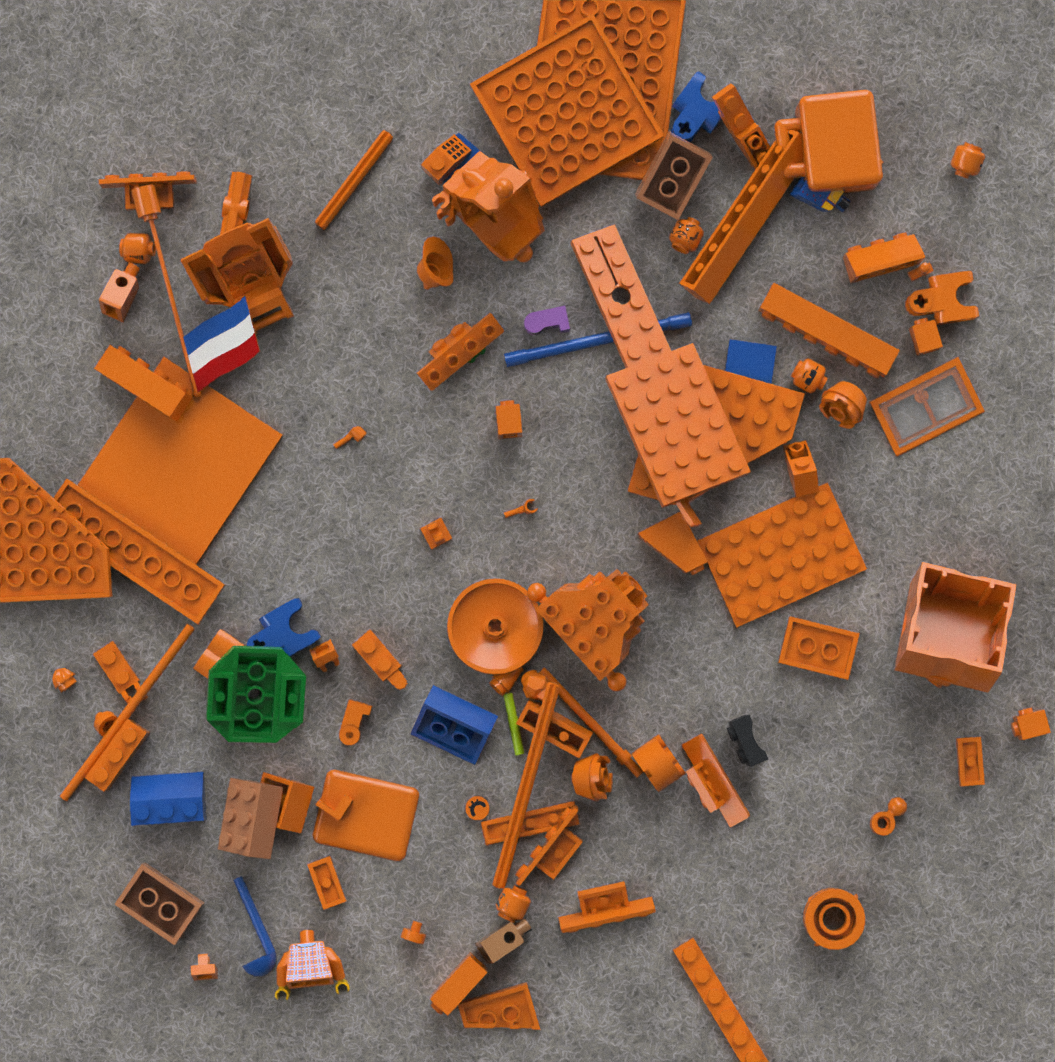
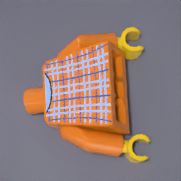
[275,930,350,1000]

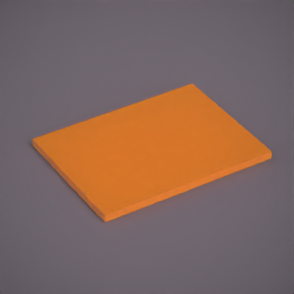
[537,0,686,180]
[78,357,283,565]

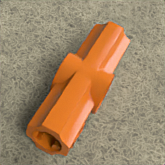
[220,172,253,234]

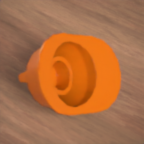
[417,236,453,290]

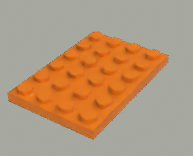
[697,482,867,628]

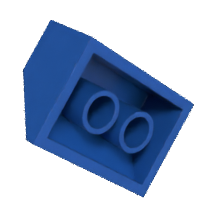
[411,685,498,765]
[130,772,207,826]

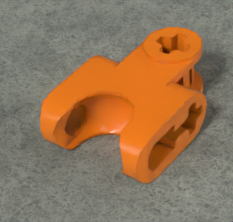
[905,271,979,325]

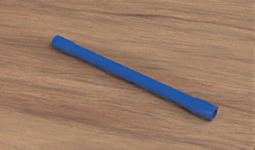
[504,312,692,367]

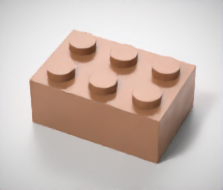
[635,131,713,220]
[218,778,283,859]
[115,862,205,945]

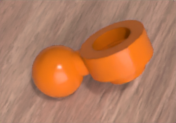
[870,797,907,836]

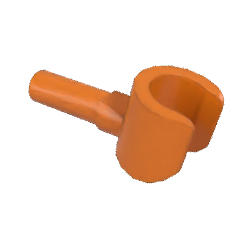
[333,426,367,449]
[504,499,538,518]

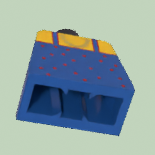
[790,177,850,212]

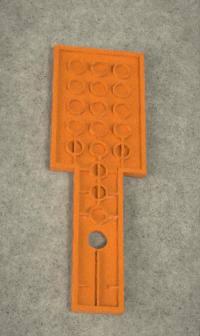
[570,224,751,508]

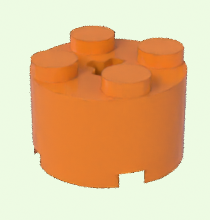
[632,734,686,793]

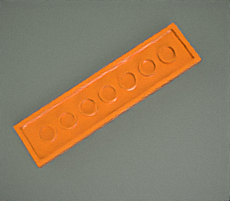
[54,479,226,625]

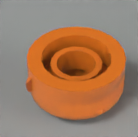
[803,888,865,950]

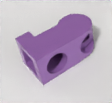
[524,306,570,335]

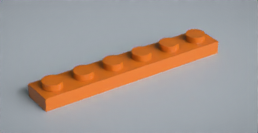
[673,937,769,1062]

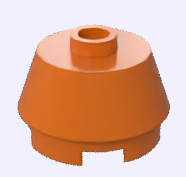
[819,381,867,429]
[572,753,613,802]

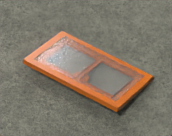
[869,357,985,457]

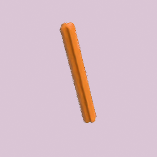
[315,130,393,230]

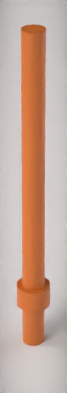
[539,667,643,778]

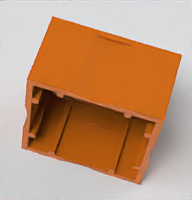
[894,562,1017,693]

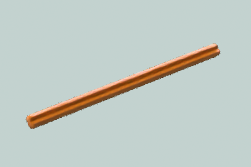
[492,682,560,889]

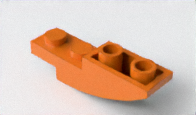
[712,83,770,170]

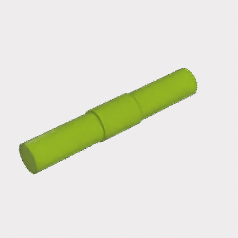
[503,693,525,756]

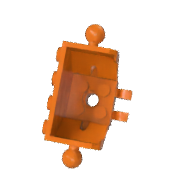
[432,151,545,263]
[527,569,649,692]

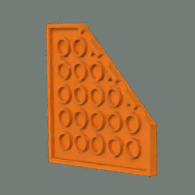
[628,365,805,505]
[0,458,113,602]

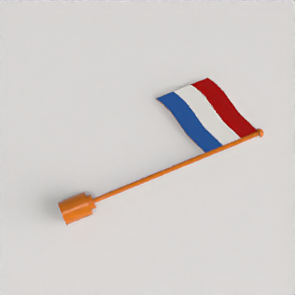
[131,185,260,398]

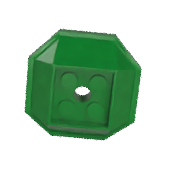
[206,646,306,743]

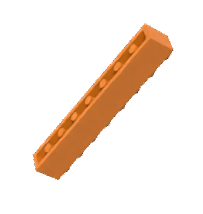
[679,129,803,304]

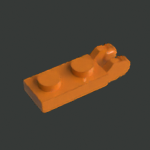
[93,641,148,704]

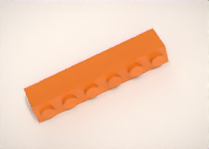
[758,283,900,378]

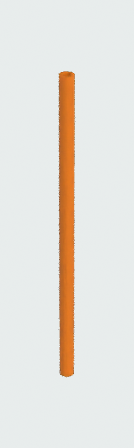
[60,624,195,801]

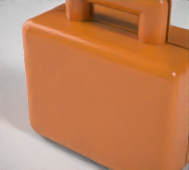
[774,90,883,193]
[313,770,419,861]

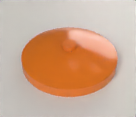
[447,579,543,675]

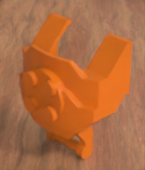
[181,218,294,334]

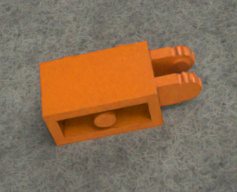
[352,630,408,690]

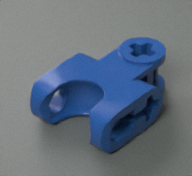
[671,71,722,142]
[247,598,321,657]

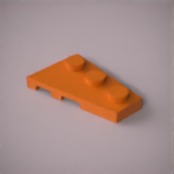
[458,982,540,1030]

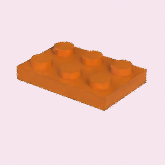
[778,616,860,680]

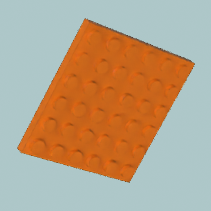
[470,14,664,207]

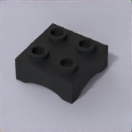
[726,715,768,767]

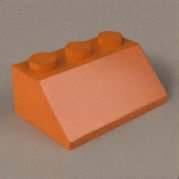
[843,232,925,284]

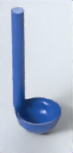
[233,876,277,977]

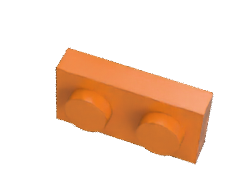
[956,737,985,786]
[307,856,347,910]

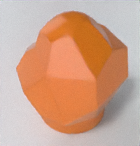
[521,670,550,702]

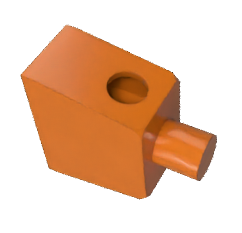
[99,262,140,322]

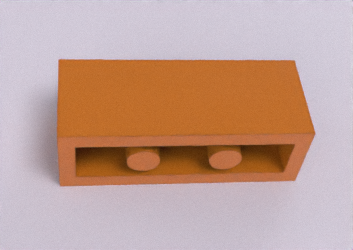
[516,699,593,758]
[85,719,150,792]

